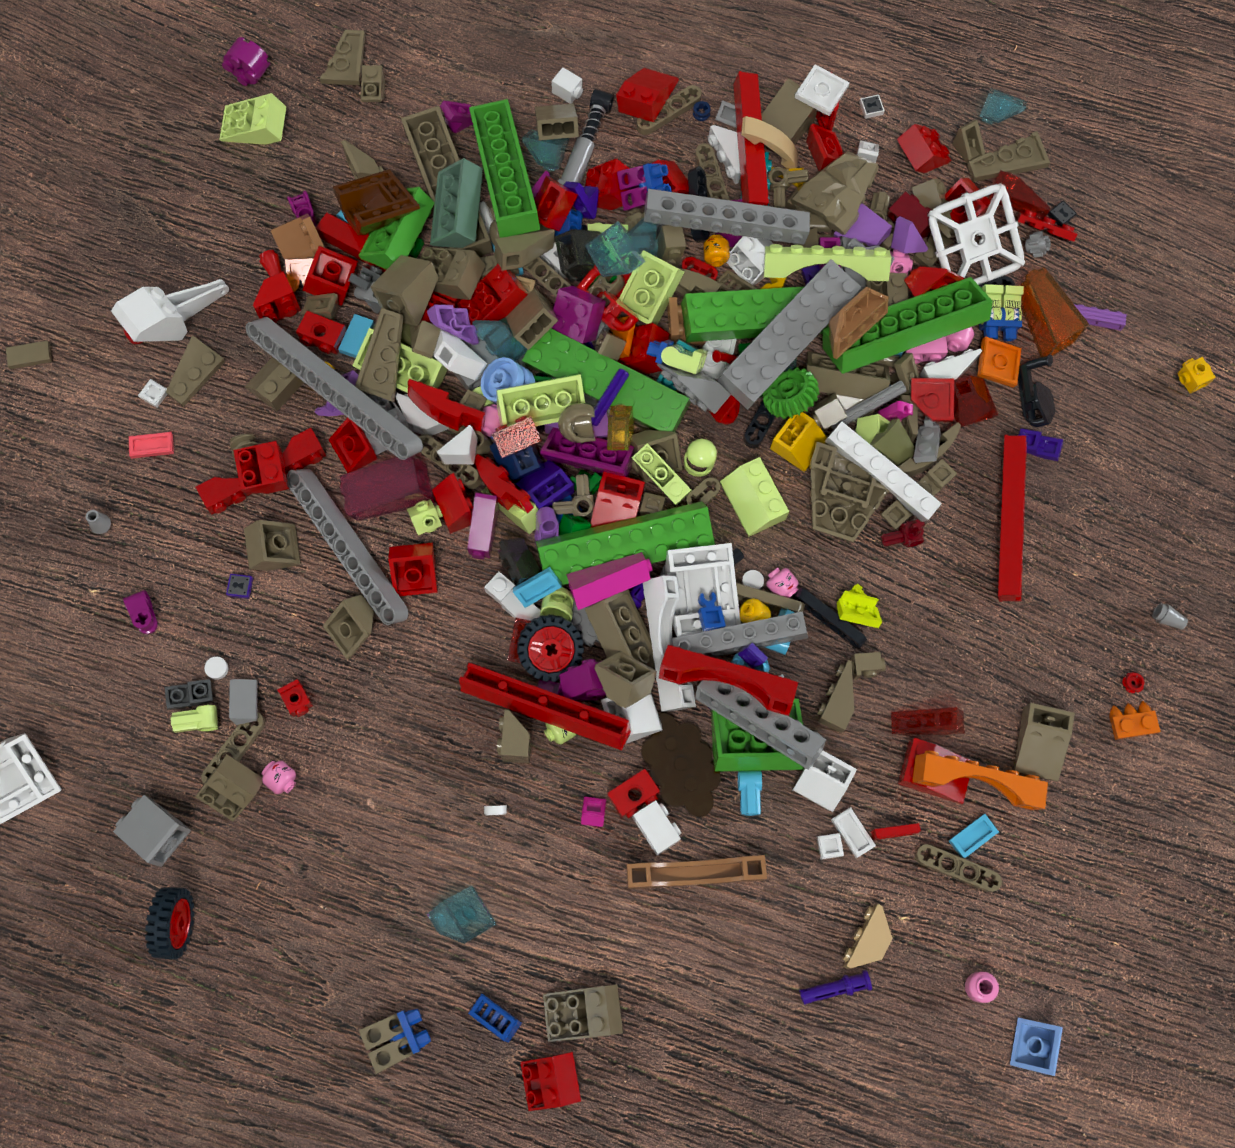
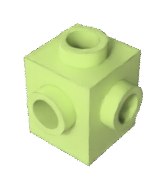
[407,499,443,535]

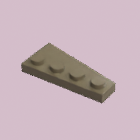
[967,131,1050,182]
[355,308,403,402]

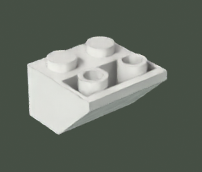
[726,236,773,286]
[601,693,663,744]
[793,751,857,812]

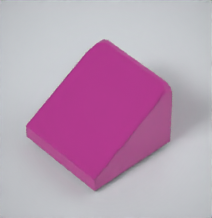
[581,797,606,827]

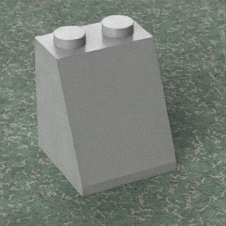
[113,795,191,867]

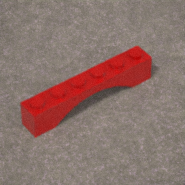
[195,428,326,515]
[659,645,798,716]

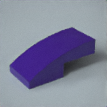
[1019,429,1064,461]

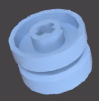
[481,357,535,404]

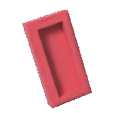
[128,432,174,459]

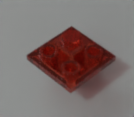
[954,375,999,427]

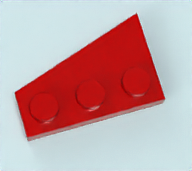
[1017,209,1078,242]

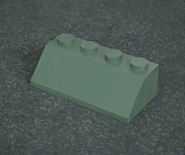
[430,158,483,248]

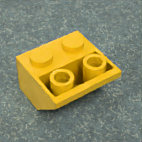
[770,412,827,472]

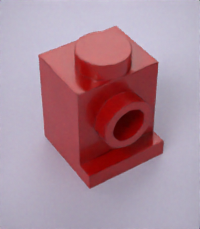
[277,679,313,717]

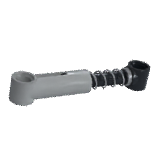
[558,89,614,185]

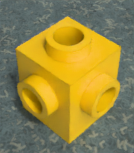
[1177,357,1216,394]

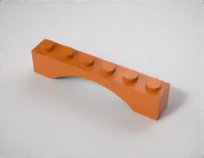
[913,751,1048,811]

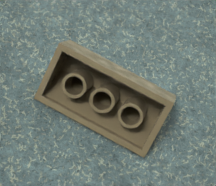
[805,351,890,399]
[585,589,656,671]

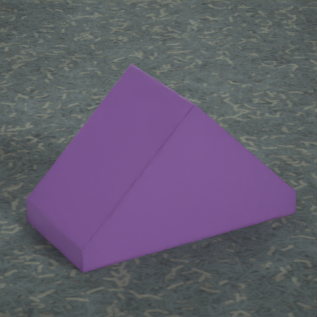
[891,216,928,253]

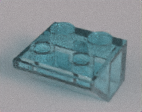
[628,217,658,269]
[585,221,646,277]
[472,320,528,362]

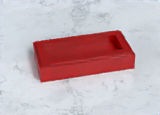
[871,823,921,840]

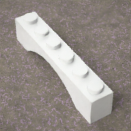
[825,422,942,522]
[643,576,696,712]

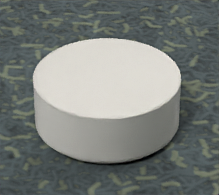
[742,570,764,590]
[204,657,229,680]
[484,805,507,815]

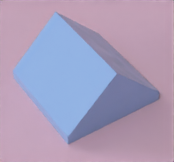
[1010,1018,1063,1076]

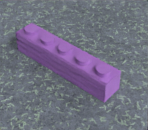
[1058,302,1127,331]

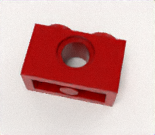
[296,311,346,355]
[607,769,660,819]

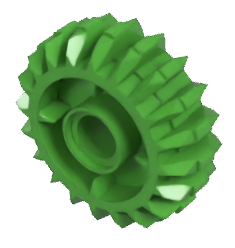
[763,367,820,419]

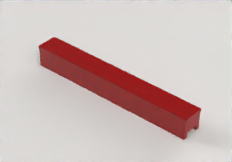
[733,71,769,206]
[316,212,461,308]
[998,435,1027,602]
[459,663,631,751]

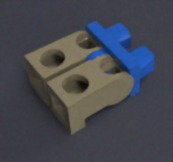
[358,1009,431,1074]

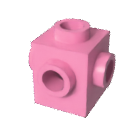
[890,249,913,277]

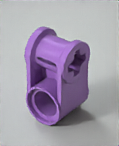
[534,507,559,548]

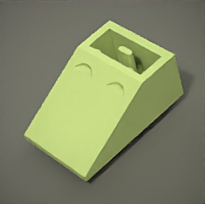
[219,93,287,145]

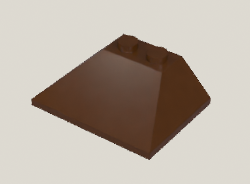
[333,169,420,236]

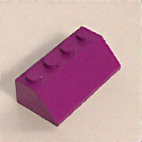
[540,427,634,477]

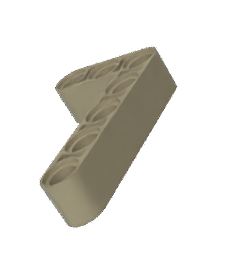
[523,257,625,307]

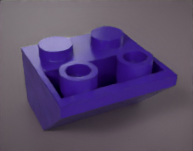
[515,460,574,510]

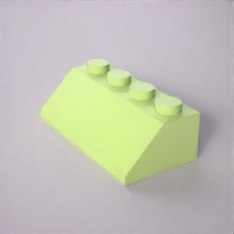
[352,328,448,393]
[496,374,585,432]

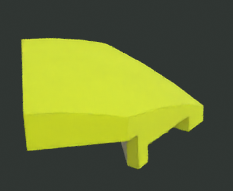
[837,584,882,628]

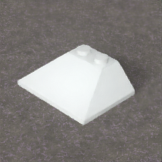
[665,543,741,637]
[0,733,62,824]

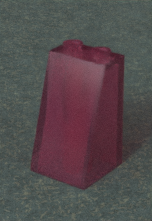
[340,456,435,521]

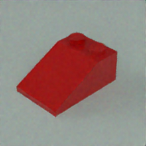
[616,68,679,122]
[898,738,972,804]

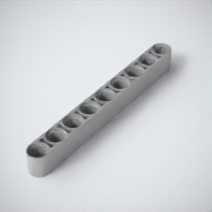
[286,469,408,625]

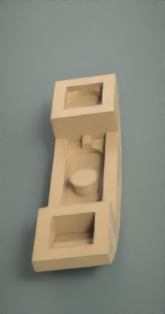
[741,116,798,168]

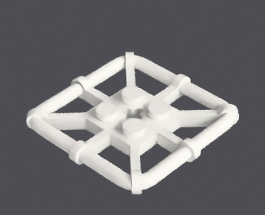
[928,183,1025,285]

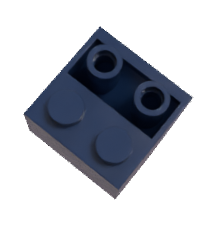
[490,428,545,483]

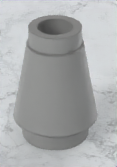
[86,510,111,534]
[1152,603,1188,630]

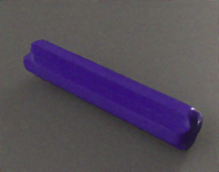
[591,368,629,426]

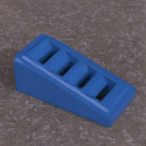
[468,994,522,1042]

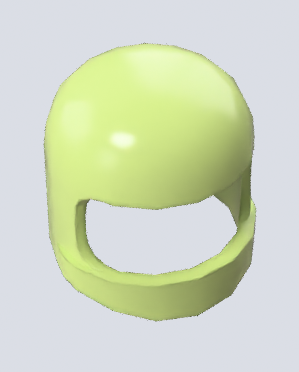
[683,438,717,477]
[540,587,574,622]

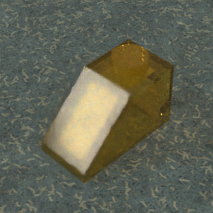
[607,404,634,450]

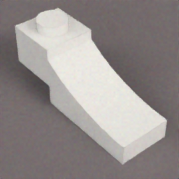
[484,572,541,626]

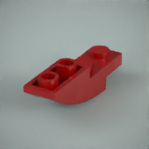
[408,379,485,432]
[475,454,534,514]

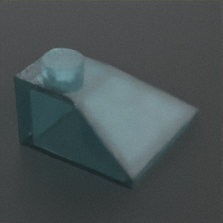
[980,88,1027,124]
[522,129,569,171]
[427,886,496,944]

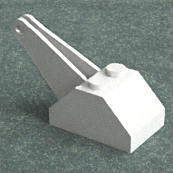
[111,279,229,342]

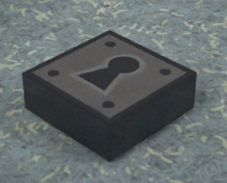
[1047,200,1077,226]

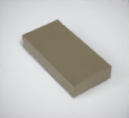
[6,340,52,369]

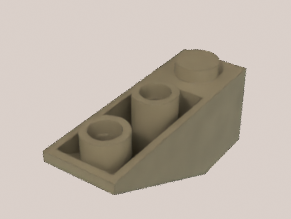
[912,179,956,238]
[494,229,555,271]
[817,660,854,734]

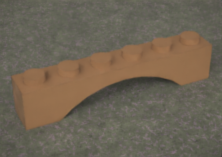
[626,855,767,890]

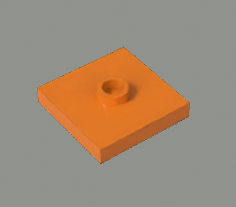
[977,336,1022,388]

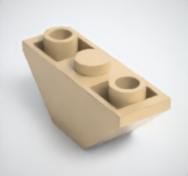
[842,904,893,969]

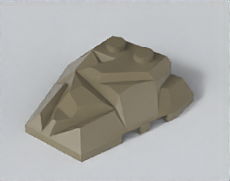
[785,151,879,235]
[810,442,890,543]

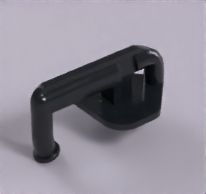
[1018,354,1055,427]

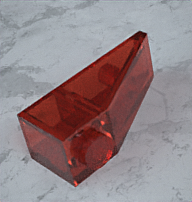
[988,170,1050,219]
[891,707,965,735]

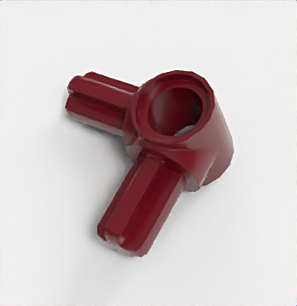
[881,519,925,547]

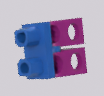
[617,164,672,211]

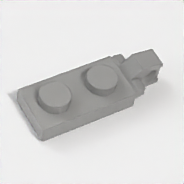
[914,416,941,463]

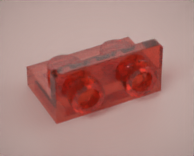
[492,416,542,459]

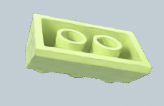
[619,250,685,325]
[720,457,789,537]

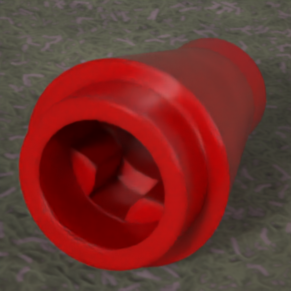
[259,250,282,277]

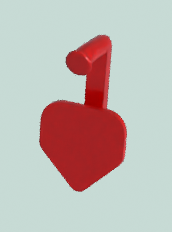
[576,265,639,332]
[708,350,740,425]

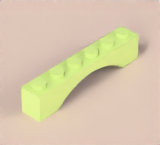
[763,244,892,281]

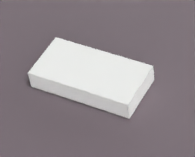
[831,807,876,858]

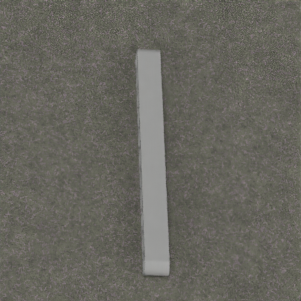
[246,317,423,460]

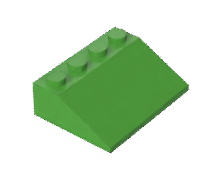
[711,699,804,771]

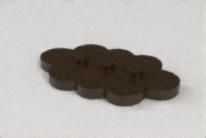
[641,713,721,818]

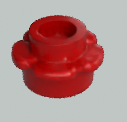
[1122,672,1145,694]

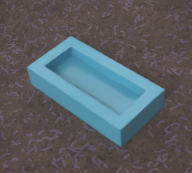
[338,314,374,358]
[513,567,562,608]
[948,814,999,859]

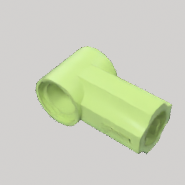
[171,705,218,733]

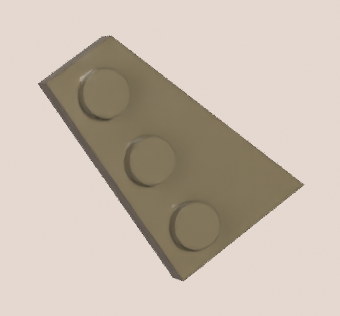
[320,30,365,85]
[166,335,225,407]

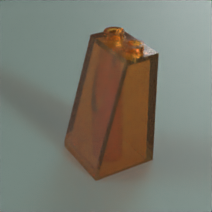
[1020,267,1089,357]

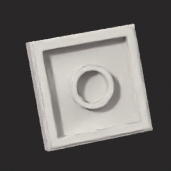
[795,65,850,116]

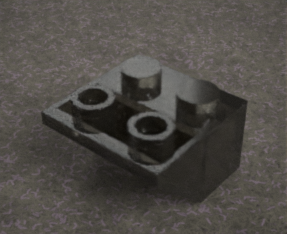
[555,229,608,282]
[497,538,541,586]

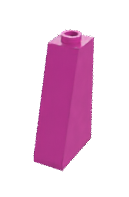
[566,552,652,610]

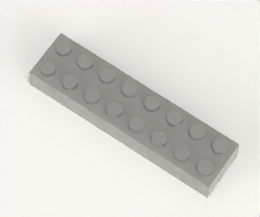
[717,259,862,410]

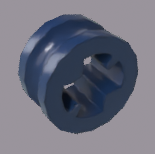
[693,101,711,121]

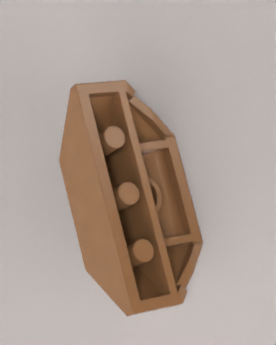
[829,287,889,359]

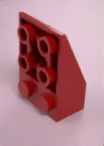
[456,264,529,331]
[590,471,645,528]

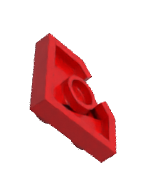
[910,378,954,422]

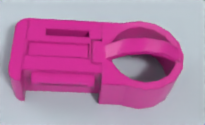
[877,401,913,422]

